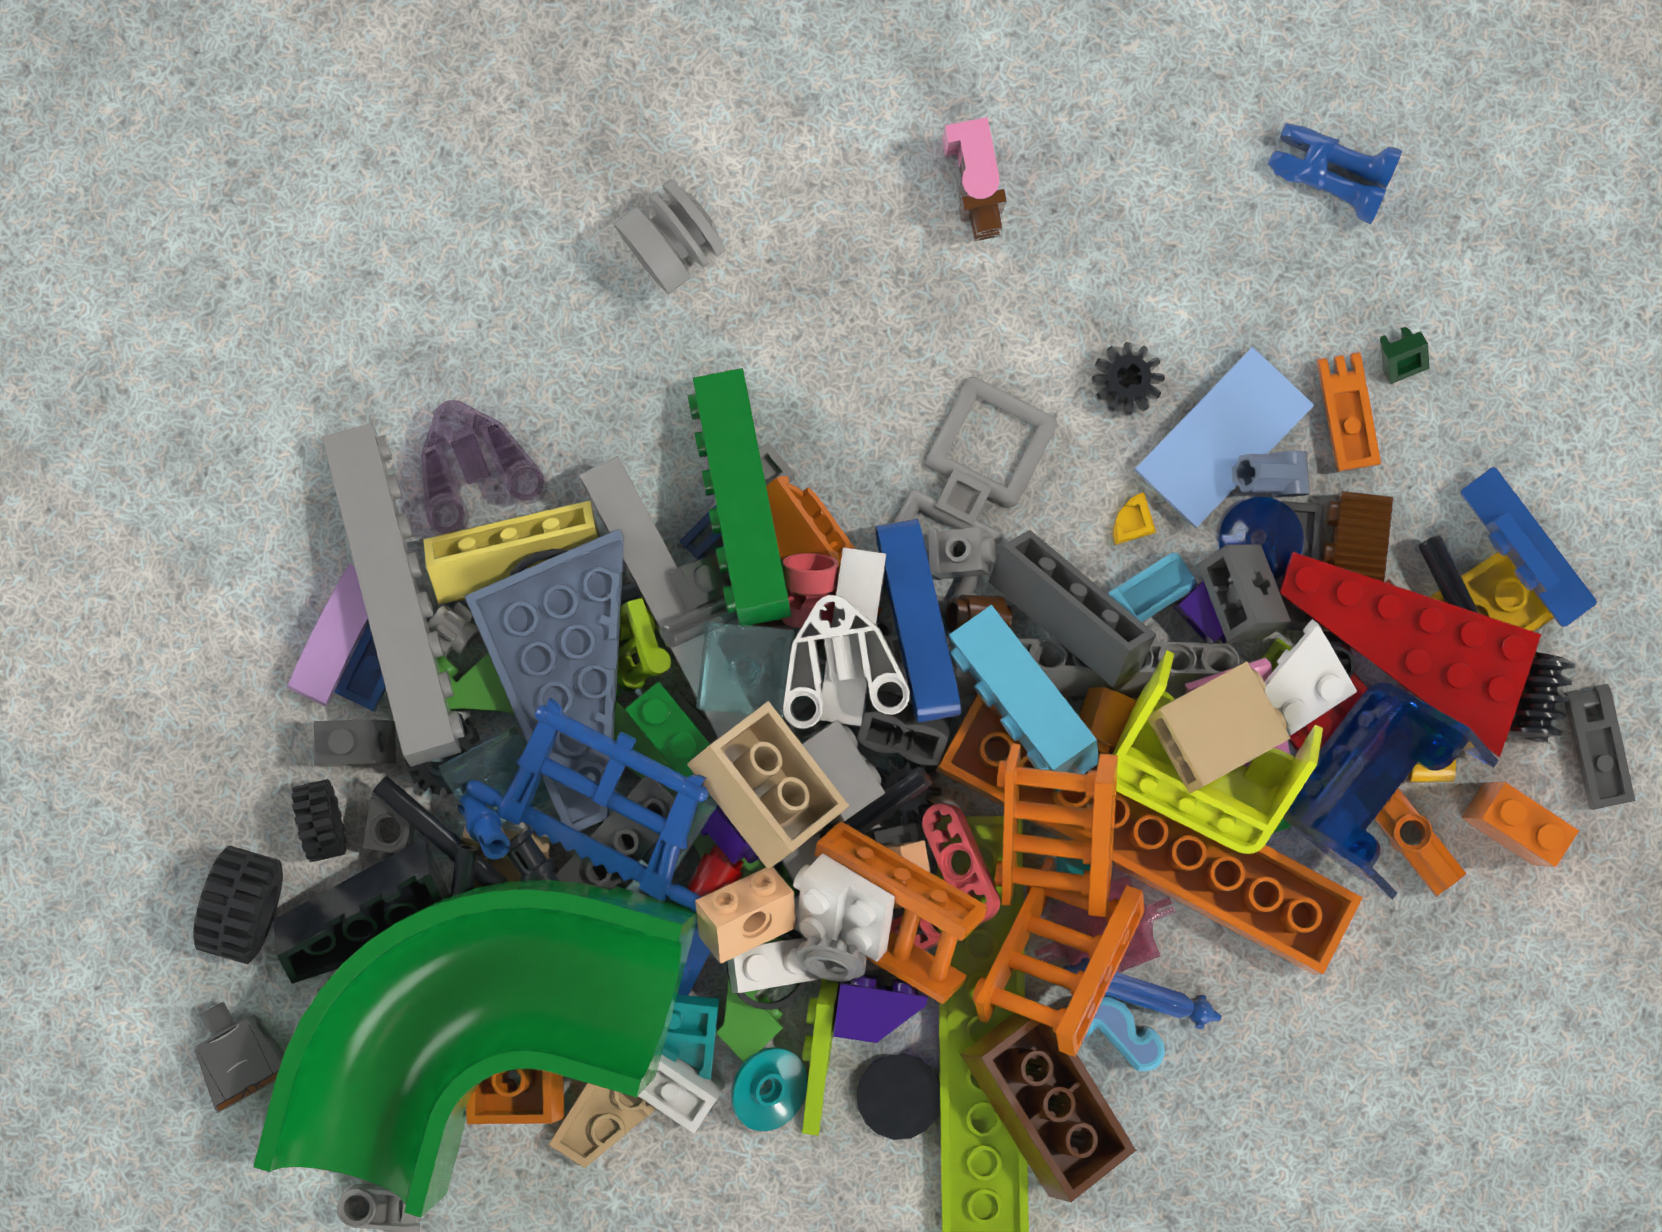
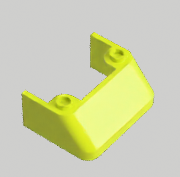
[1112,650,1323,854]

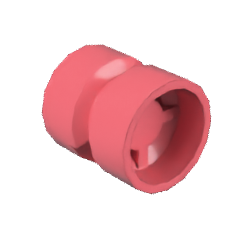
[781,553,839,628]

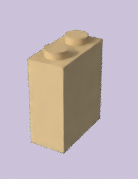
[1148,661,1291,794]

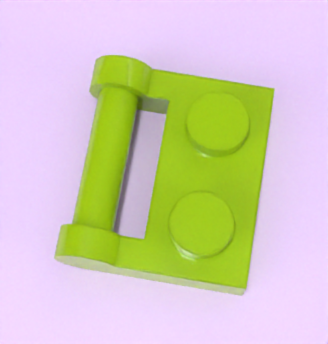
[617,598,671,692]

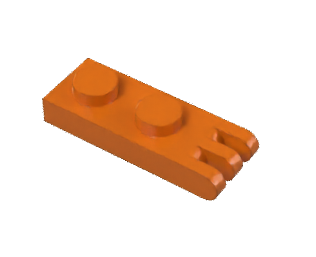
[1317,352,1381,473]

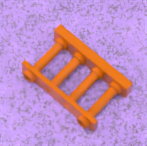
[995,743,1118,917]
[814,822,988,1004]
[973,857,1145,1057]

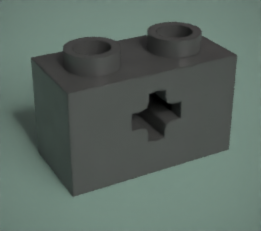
[1197,544,1291,642]

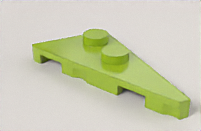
[802,979,840,1136]

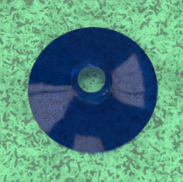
[1218,497,1304,579]

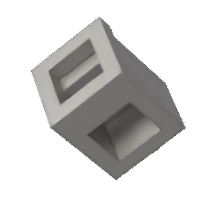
[928,527,996,579]

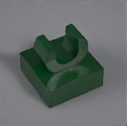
[1380,327,1430,384]

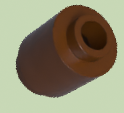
[945,594,1012,633]

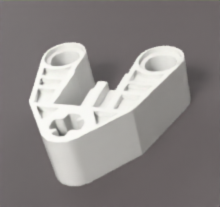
[783,595,910,728]

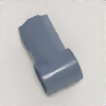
[1232,451,1310,498]

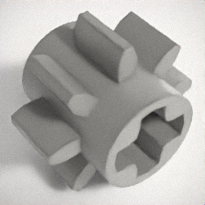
[428,602,479,656]

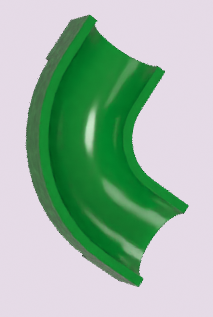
[253,880,697,1218]

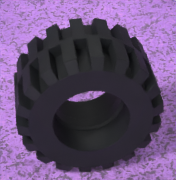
[193,845,283,964]

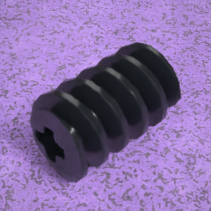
[1508,652,1576,744]

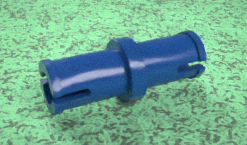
[458,793,511,859]

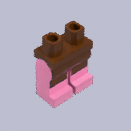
[942,117,1007,241]

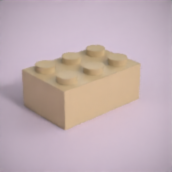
[687,701,849,869]

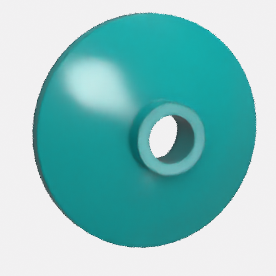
[731,1047,808,1132]

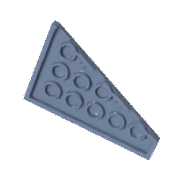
[465,529,624,831]

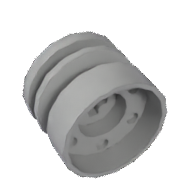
[613,179,726,295]

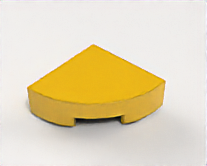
[1113,492,1156,546]

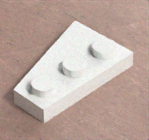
[1249,619,1357,762]

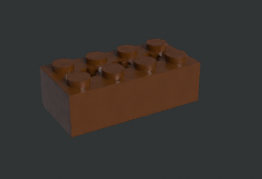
[960,1013,1137,1202]

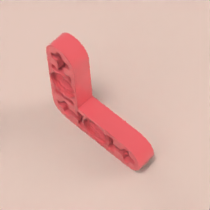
[890,803,1000,950]

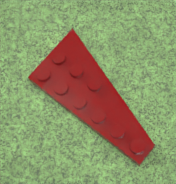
[1279,552,1542,757]

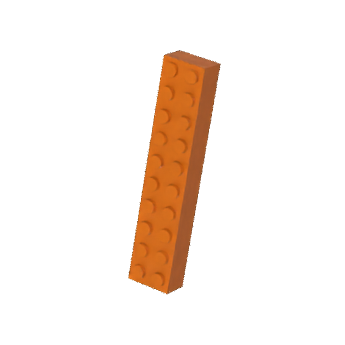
[936,693,1363,975]

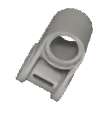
[337,1183,420,1232]

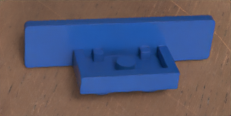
[1460,467,1597,627]

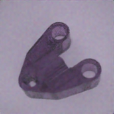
[421,400,548,535]

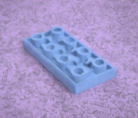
[1134,346,1314,529]

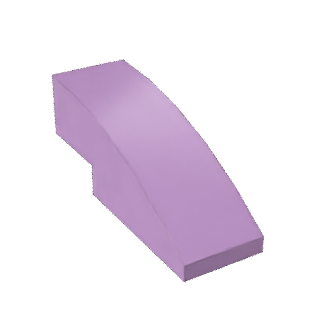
[287,564,369,707]

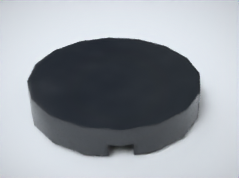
[857,1053,940,1140]

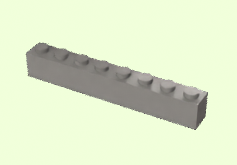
[322,423,465,767]

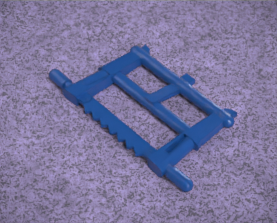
[466,698,708,912]

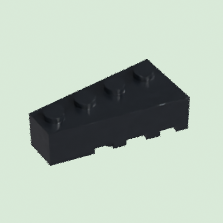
[273,838,450,984]

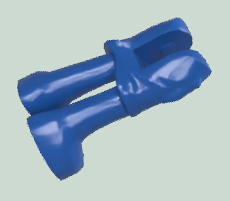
[1268,123,1403,224]

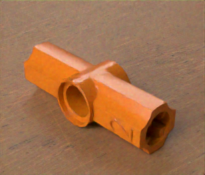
[1355,772,1467,897]

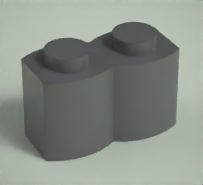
[857,691,952,765]

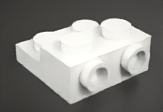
[793,853,895,962]

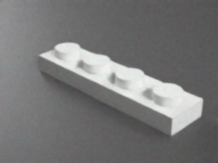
[727,937,882,993]

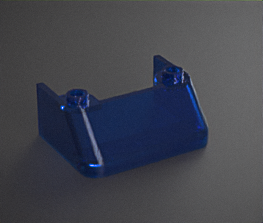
[1283,682,1499,900]

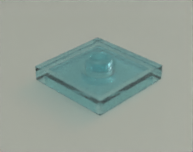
[696,621,794,717]
[439,726,551,823]

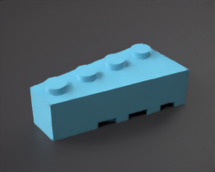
[949,605,1099,793]

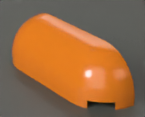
[766,476,882,616]

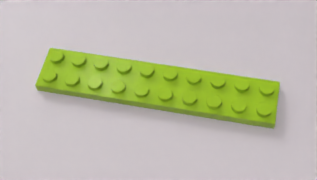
[936,816,1029,1232]

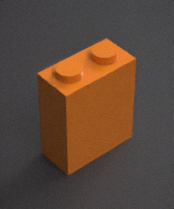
[1461,782,1579,868]

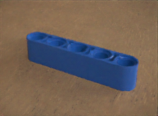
[875,519,961,723]

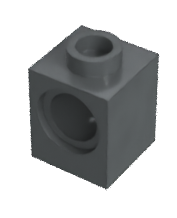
[362,797,415,860]

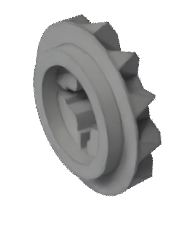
[797,936,866,982]

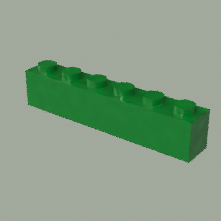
[687,368,792,627]

